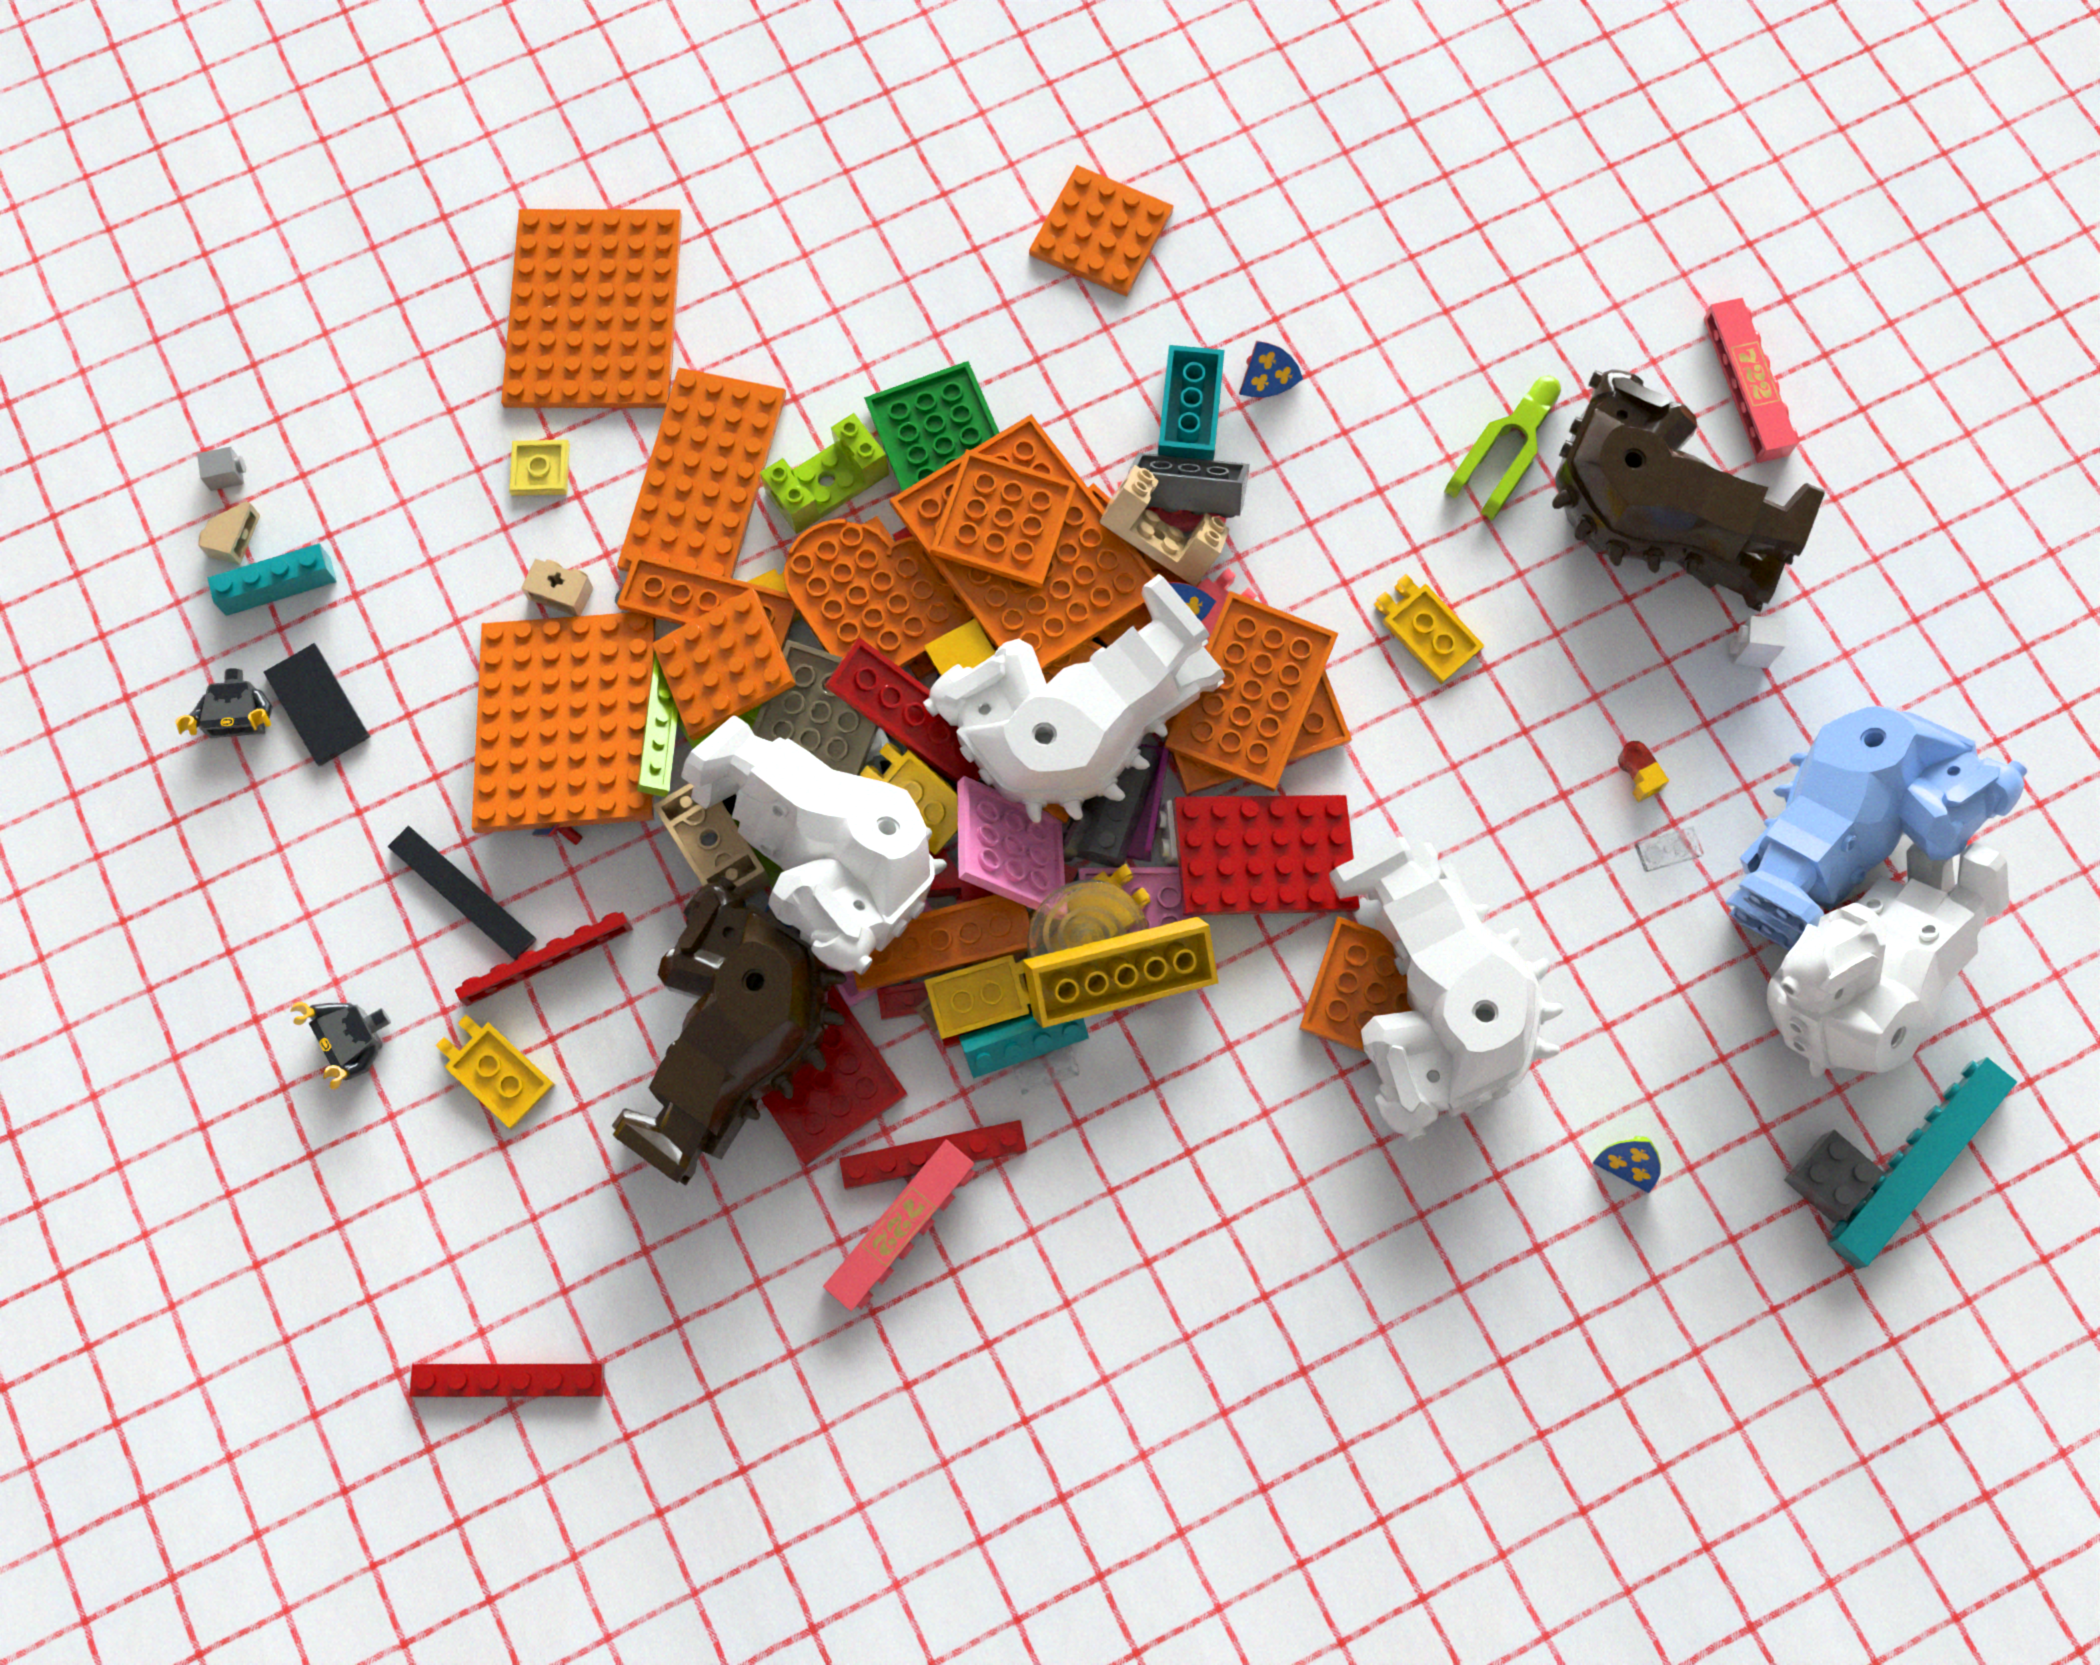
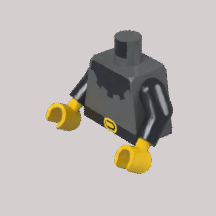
[175,668,273,738]
[290,1002,391,1089]

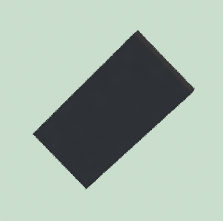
[263,643,371,767]

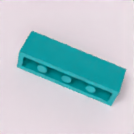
[207,543,337,616]
[958,1011,1089,1079]

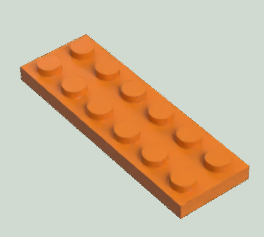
[617,553,797,652]
[853,894,1036,992]

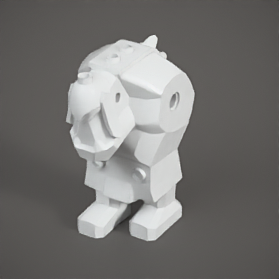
[923,574,1225,823]
[681,716,947,975]
[1329,837,1563,1143]
[1767,842,2009,1078]

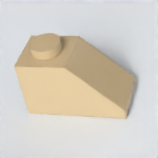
[198,502,260,565]

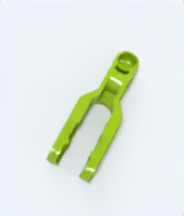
[1444,375,1561,521]

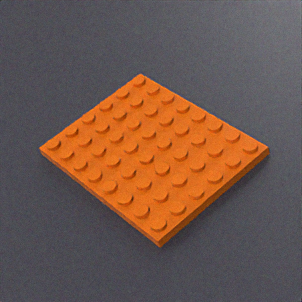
[501,209,682,408]
[890,414,1156,671]
[472,612,656,833]

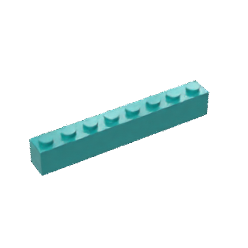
[1827,1057,2017,1270]

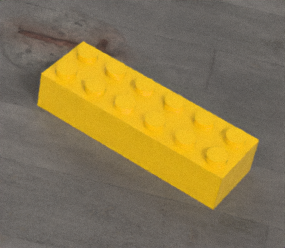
[1023,917,1219,1028]

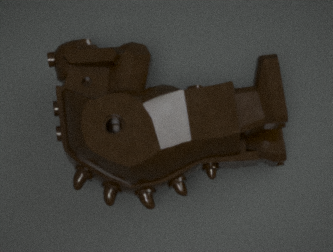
[1552,369,1825,612]
[612,876,847,1186]

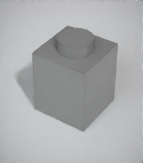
[197,446,246,491]

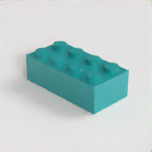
[1158,345,1225,460]

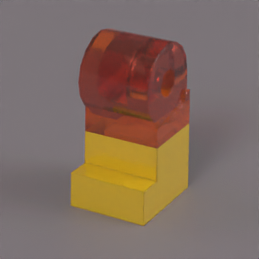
[1618,741,1669,803]

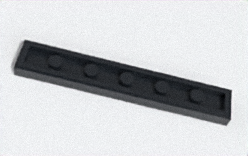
[387,825,537,961]

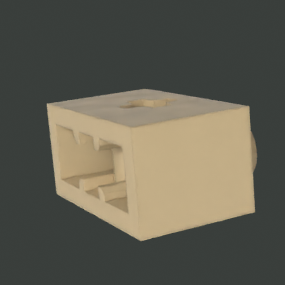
[521,558,594,616]

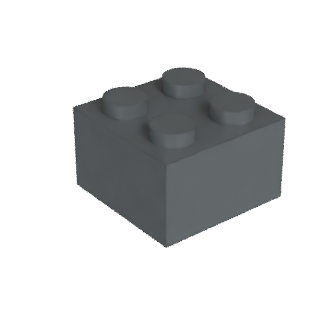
[1784,1129,1885,1223]

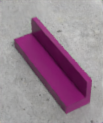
[1126,740,1170,862]

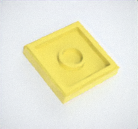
[509,440,570,496]

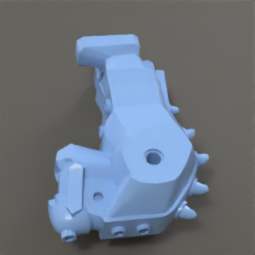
[1725,706,2027,951]

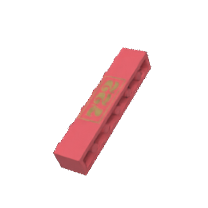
[1703,297,1798,463]
[823,1139,976,1312]

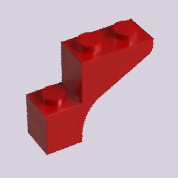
[927,849,996,904]

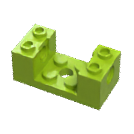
[760,413,889,534]

